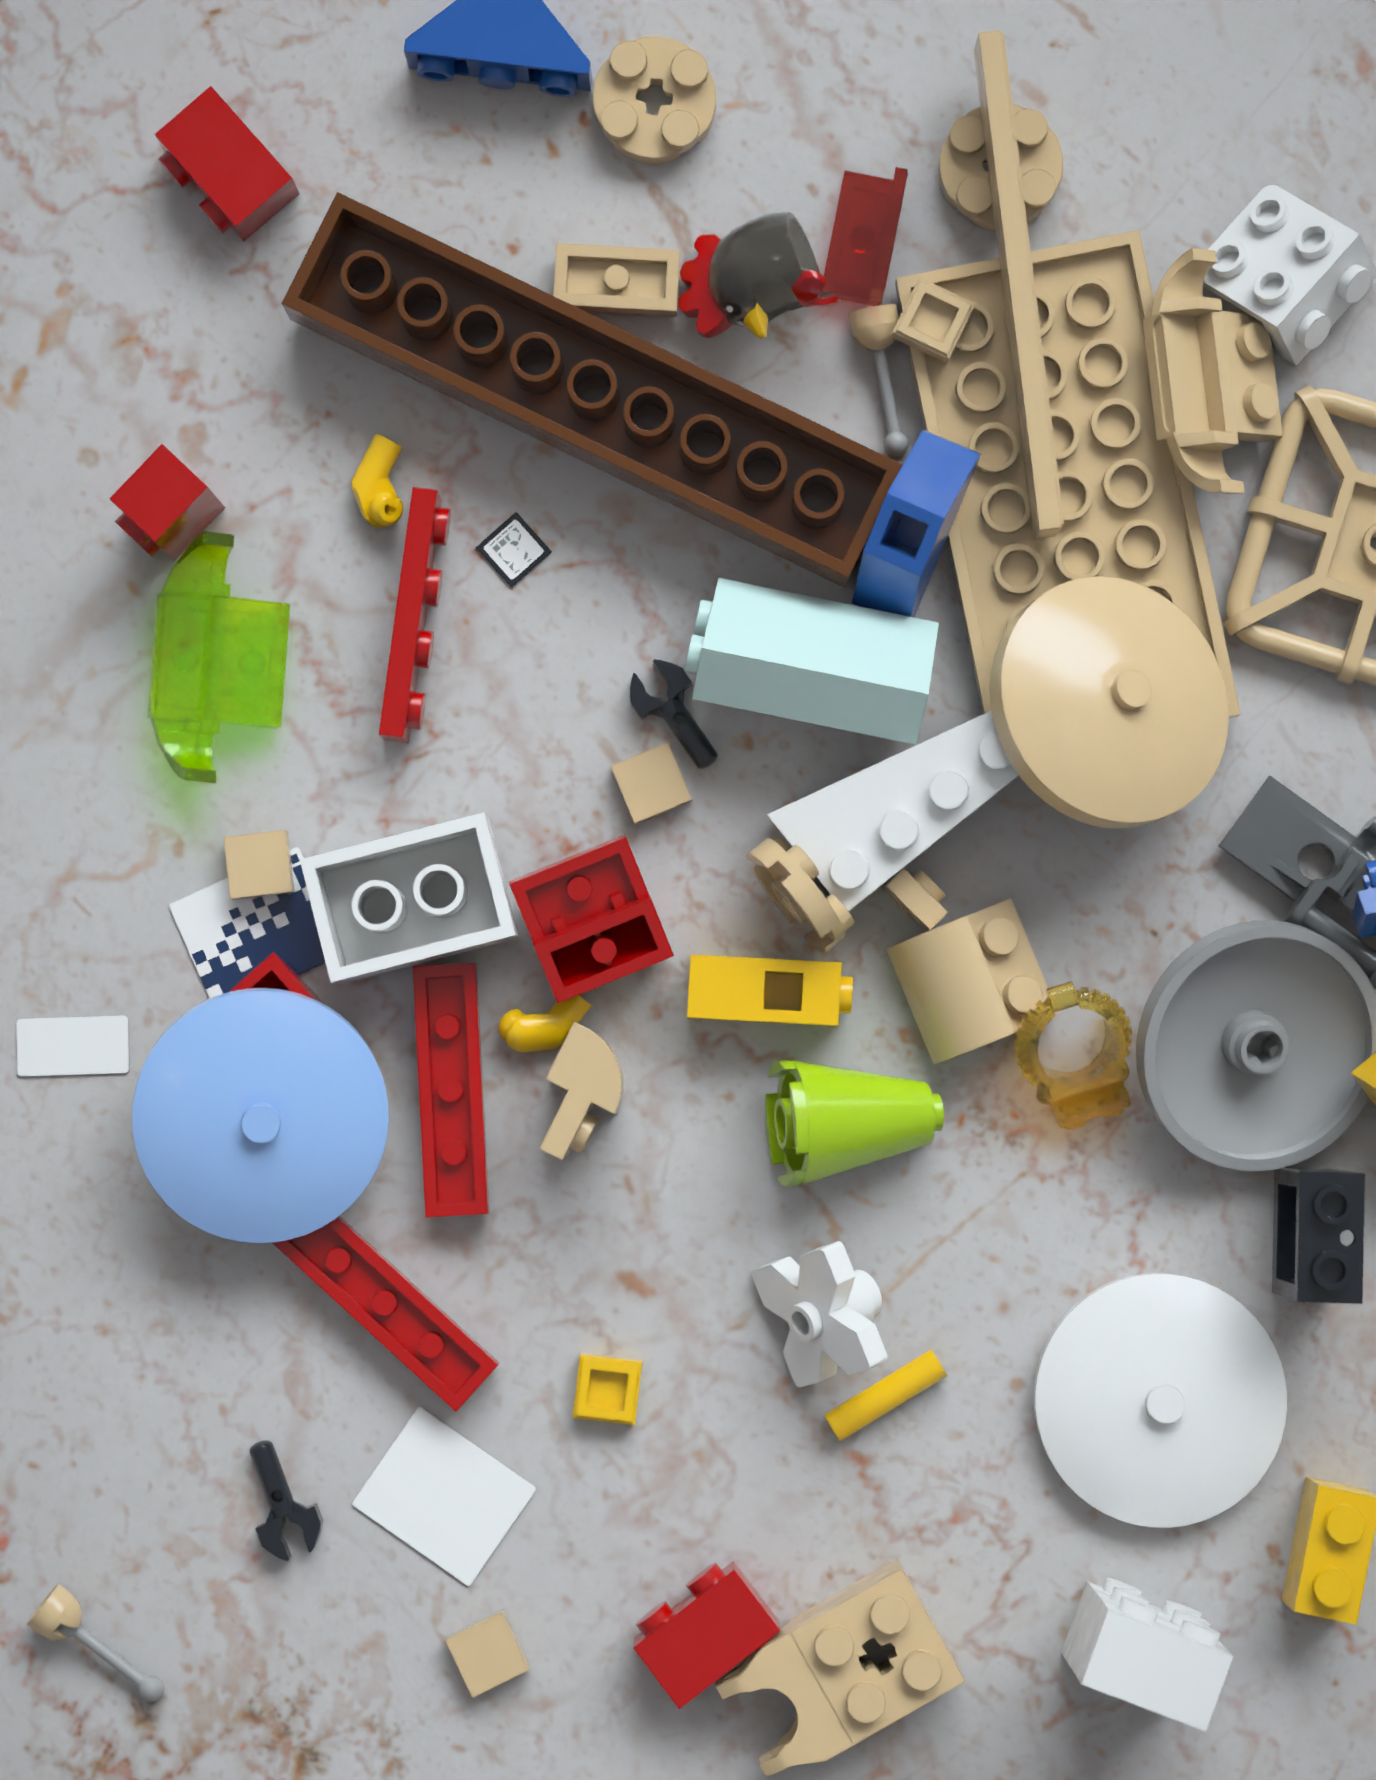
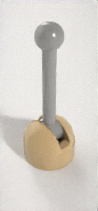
[848,304,908,456]
[26,1583,164,1702]

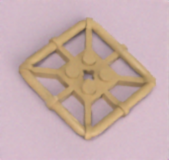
[1223,385,1376,686]

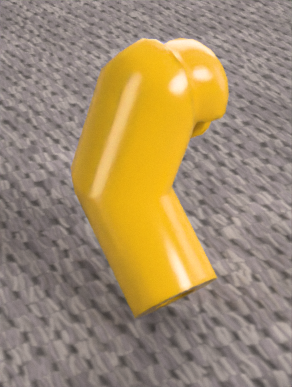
[351,434,404,528]
[498,995,592,1053]

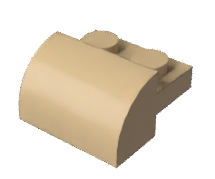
[886,898,1059,1065]
[539,1022,624,1160]

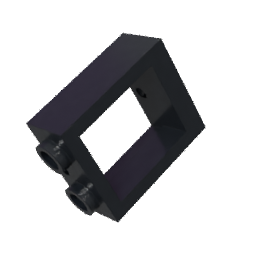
[1272,1168,1365,1304]

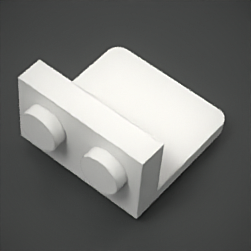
[1203,185,1376,366]

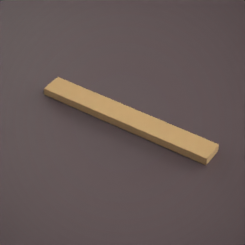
[974,30,1064,539]

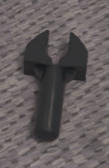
[630,659,718,769]
[249,1440,323,1561]

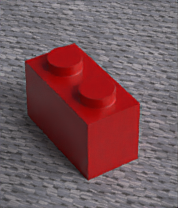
[154,86,300,241]
[109,444,225,561]
[633,1561,781,1709]

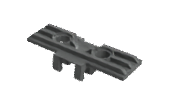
[1218,776,1376,989]

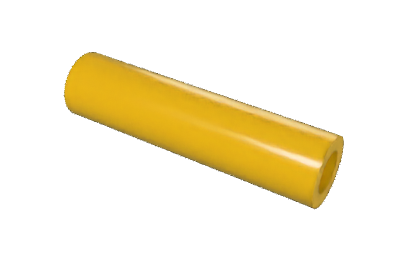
[824,1349,947,1441]

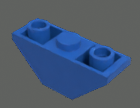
[404,0,593,97]
[852,430,981,617]

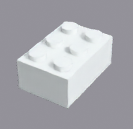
[300,812,519,985]
[1061,1577,1233,1732]

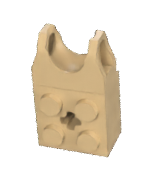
[716,1558,965,1777]

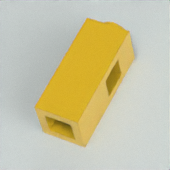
[687,954,853,1027]

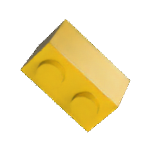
[1281,1477,1376,1625]

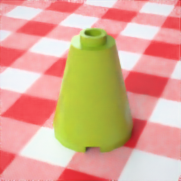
[765,1060,944,1187]

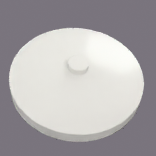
[1033,1273,1287,1528]

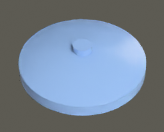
[132,988,389,1243]

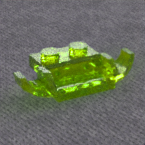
[147,531,290,783]

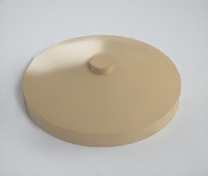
[990,576,1229,829]

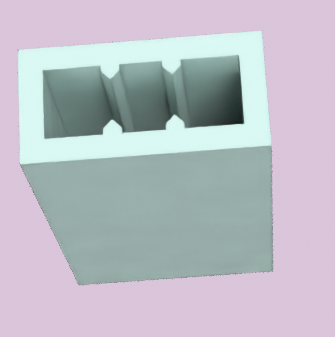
[685,578,939,745]

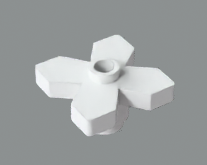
[752,1241,888,1387]

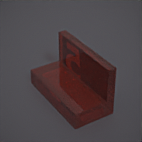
[820,167,908,306]

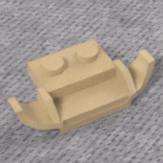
[1143,248,1283,494]

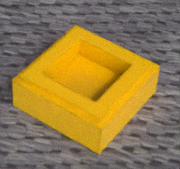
[572,1353,643,1425]

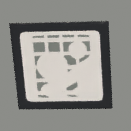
[475,512,552,588]

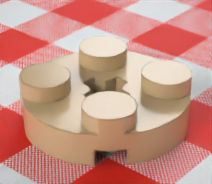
[593,36,716,164]
[938,104,1063,230]
[747,837,855,953]

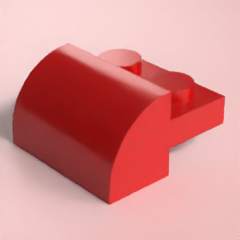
[509,834,674,1004]

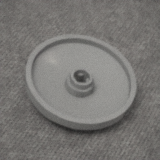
[1136,920,1376,1172]

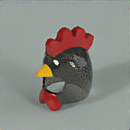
[678,212,838,339]

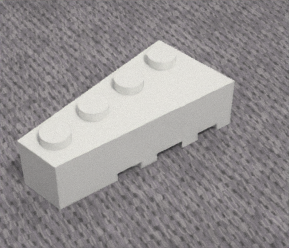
[767,710,1019,912]

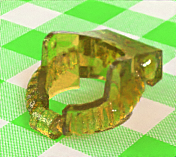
[1014,981,1132,1129]

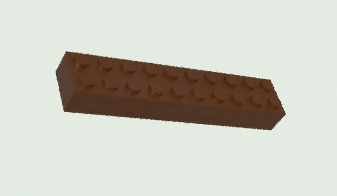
[281,192,903,588]

